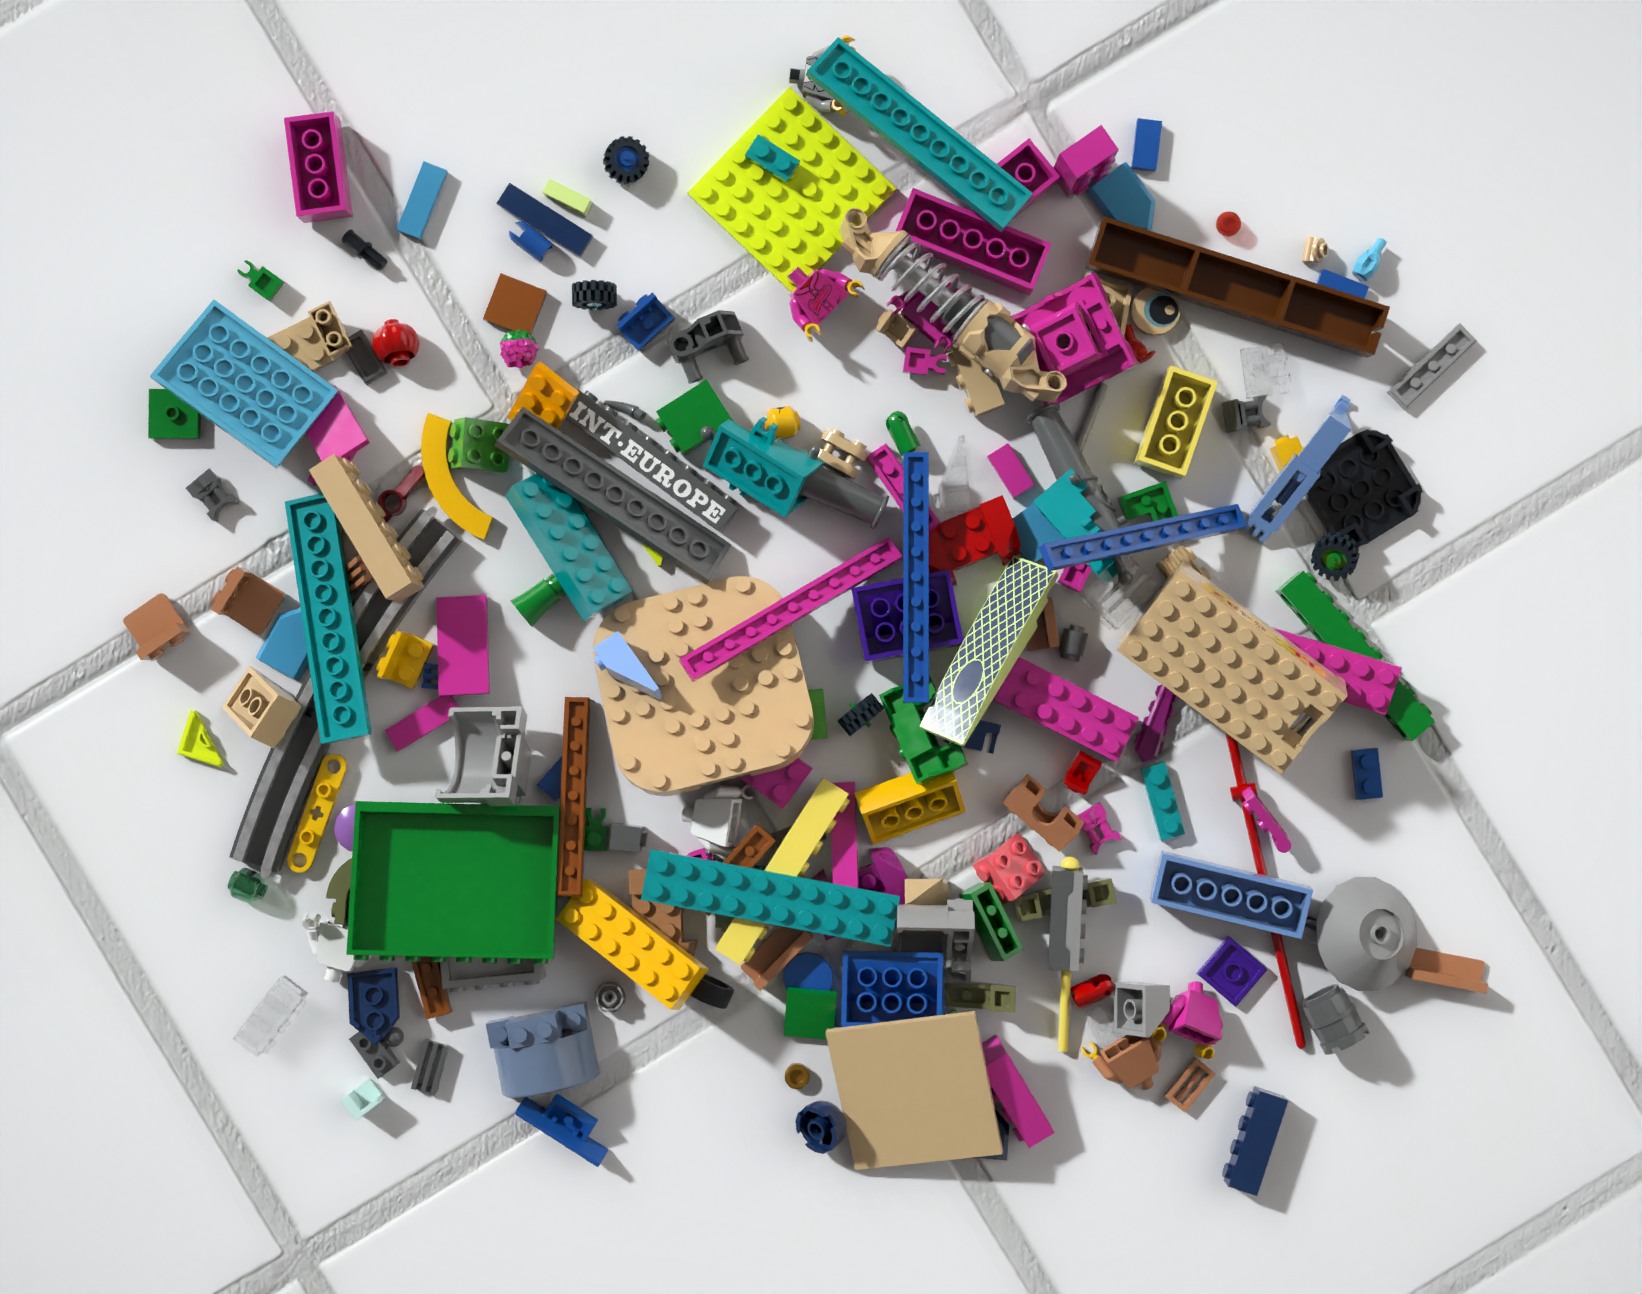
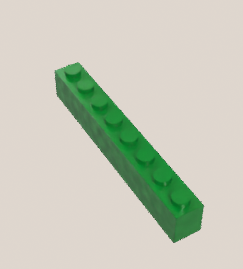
[1275,571,1435,741]

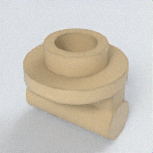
[1302,237,1328,264]

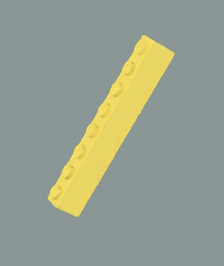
[715,778,850,965]

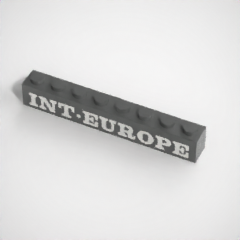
[565,390,739,533]

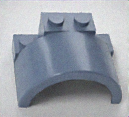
[486,1002,600,1098]

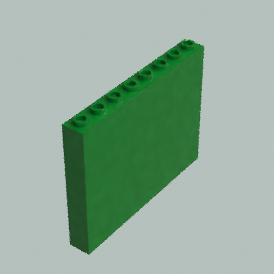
[346,801,560,964]

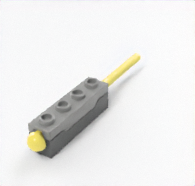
[1048,857,1088,1052]

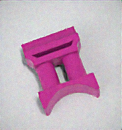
[1077,802,1122,855]

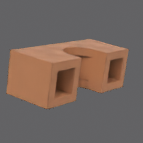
[1003,774,1084,852]

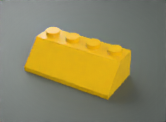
[854,773,966,845]

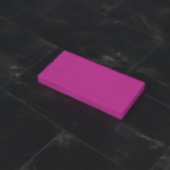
[436,595,490,697]

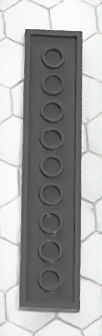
[495,407,732,584]

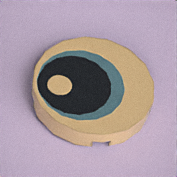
[1131,287,1181,336]

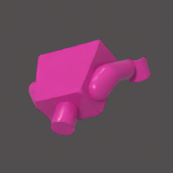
[886,283,958,354]

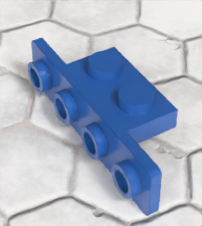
[514,1093,608,1167]

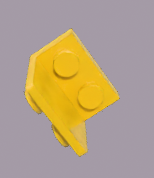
[376,631,435,689]

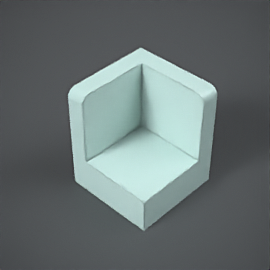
[341,1079,385,1121]

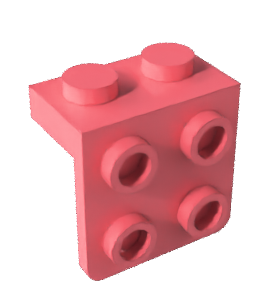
[972,834,1045,905]

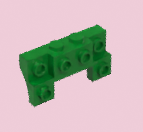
[879,676,968,785]

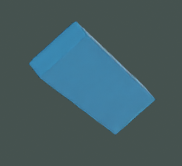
[396,161,448,240]

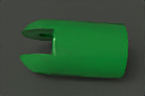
[886,411,921,457]

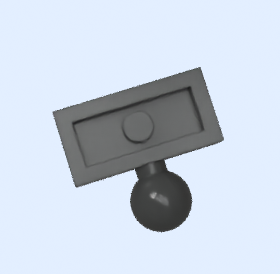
[349,1027,404,1079]

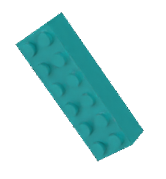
[505,473,633,622]

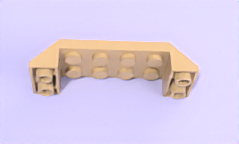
[267,301,352,372]

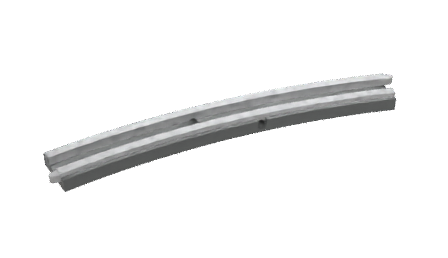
[229,506,462,879]

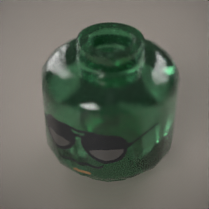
[227,868,268,904]

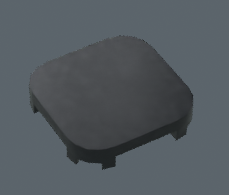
[1305,429,1423,547]

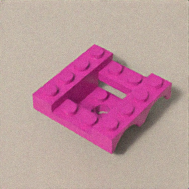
[1010,273,1139,405]

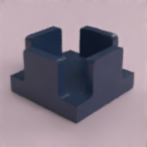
[943,720,1001,754]

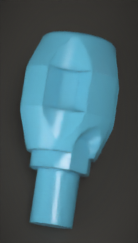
[1352,238,1387,281]

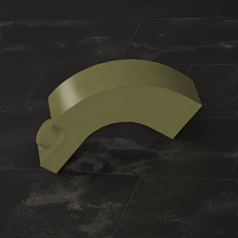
[326,858,352,925]

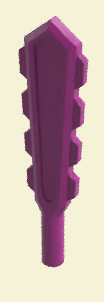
[1134,685,1178,762]

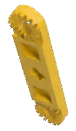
[287,754,348,873]

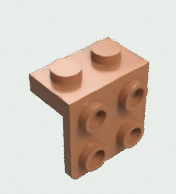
[210,567,285,635]
[123,593,191,661]

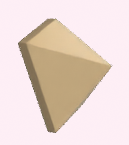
[905,879,949,905]

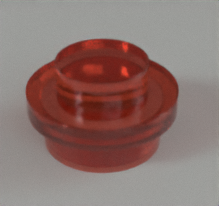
[1216,211,1241,237]

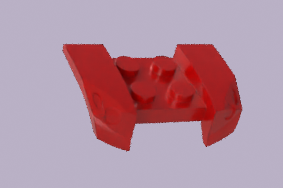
[929,495,1021,585]

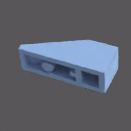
[593,631,663,700]

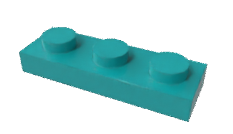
[1140,762,1185,841]

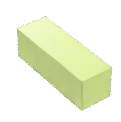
[542,179,592,216]

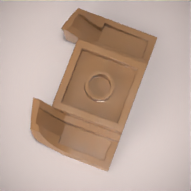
[628,869,698,957]

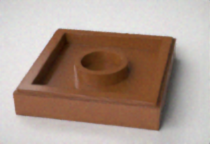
[483,273,548,335]

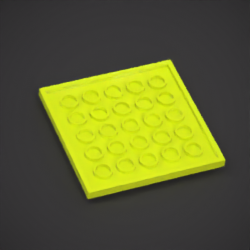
[688,87,896,293]

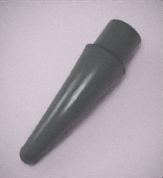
[604,400,646,421]

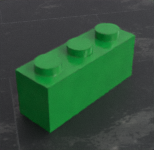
[958,882,1024,961]

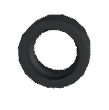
[690,974,734,1009]

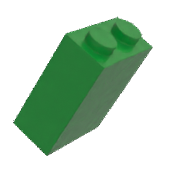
[656,380,733,456]

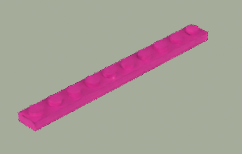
[679,537,902,682]

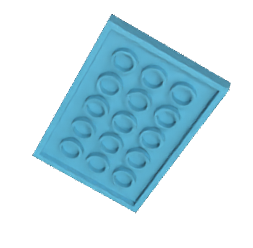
[150,299,338,469]

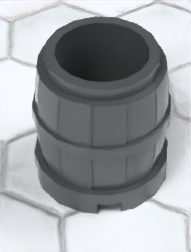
[1302,984,1370,1055]

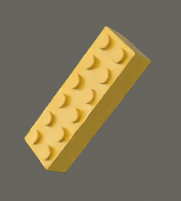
[557,878,709,1010]

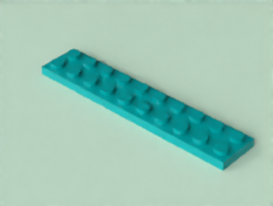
[806,37,1033,232]
[285,493,372,744]
[641,849,900,947]

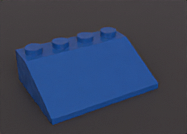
[841,951,945,1027]

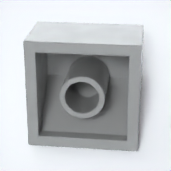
[1114,982,1170,1037]

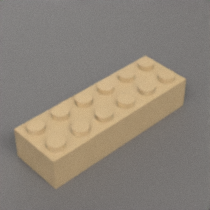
[309,454,424,603]

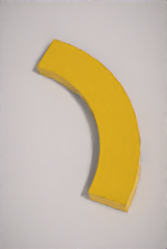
[421,412,494,540]

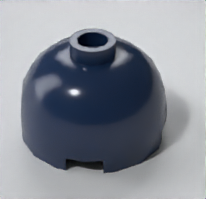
[795,1101,847,1154]

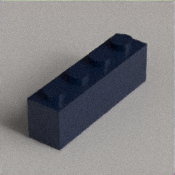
[1222,1086,1288,1196]

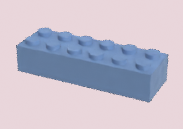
[1150,850,1313,939]

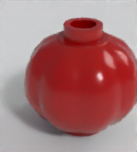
[372,319,420,367]

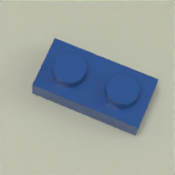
[1351,748,1383,800]

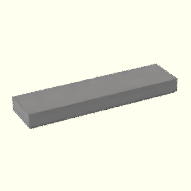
[1387,323,1477,410]

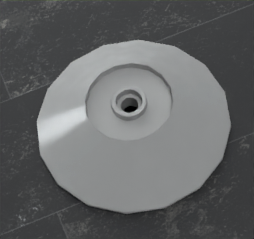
[1316,877,1417,991]

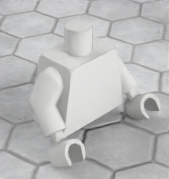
[681,785,754,857]
[302,913,373,982]

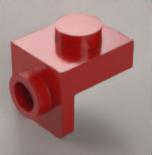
[1064,750,1102,795]

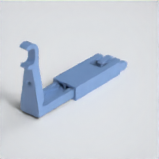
[1242,395,1351,544]

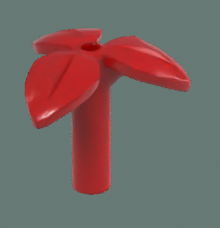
[1124,324,1156,364]

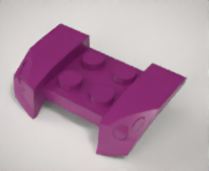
[811,847,908,941]

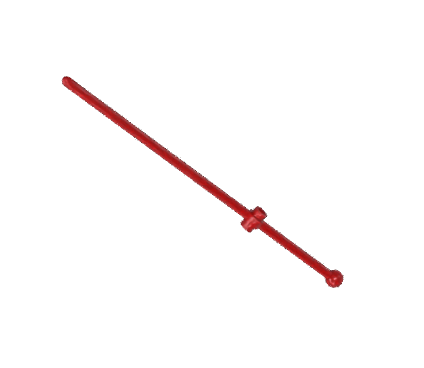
[1225,732,1306,1049]

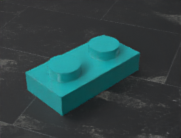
[745,134,800,184]

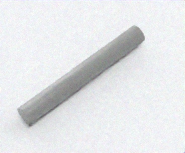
[1076,383,1108,453]

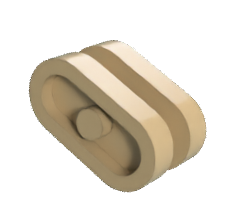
[817,428,869,480]

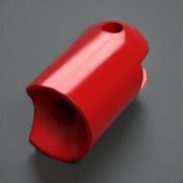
[1070,974,1115,1010]

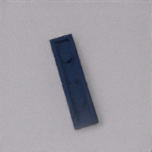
[496,183,593,257]

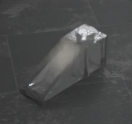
[934,435,971,514]

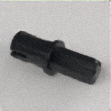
[341,229,388,271]

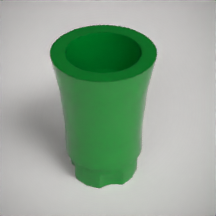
[510,574,566,627]

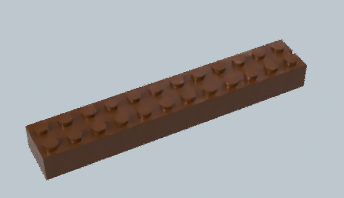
[1085,216,1390,358]

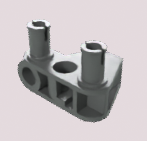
[666,310,749,384]

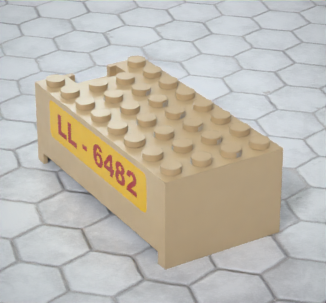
[1117,559,1347,774]

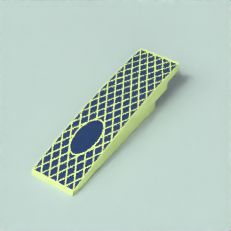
[920,555,1058,747]

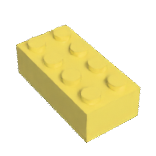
[1134,366,1218,479]

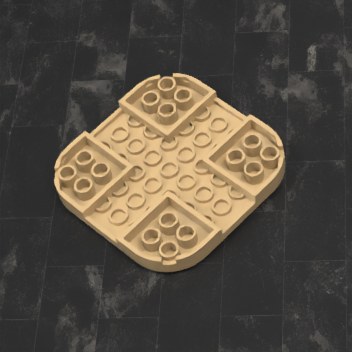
[593,576,814,796]

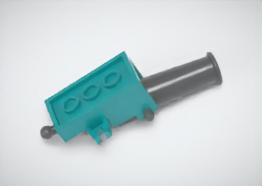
[1026,403,1133,586]
[700,417,889,529]

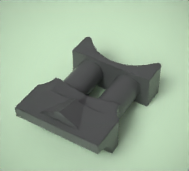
[1221,395,1271,433]
[186,468,240,522]

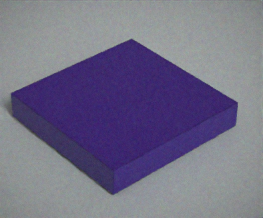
[1196,936,1268,1007]

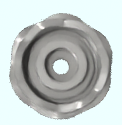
[594,981,626,1012]

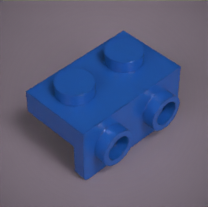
[616,292,675,352]

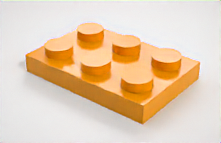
[507,361,580,430]

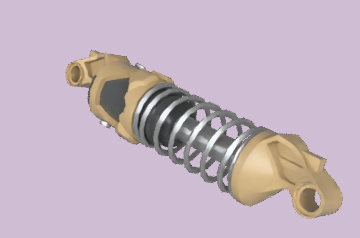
[839,208,1067,402]

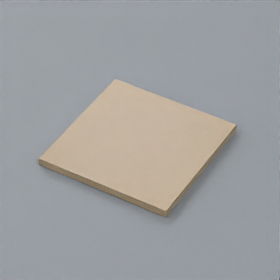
[826,1011,1003,1170]

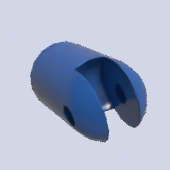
[509,222,554,262]

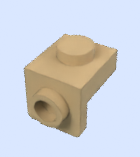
[875,309,919,349]

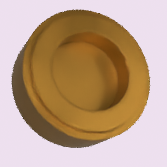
[785,1063,810,1089]

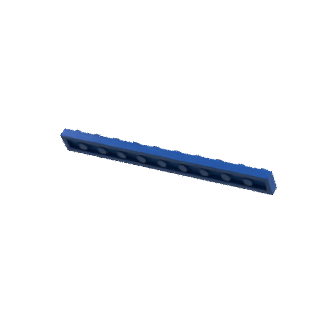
[903,452,929,703]
[1039,504,1247,572]

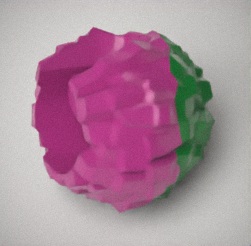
[500,329,539,368]

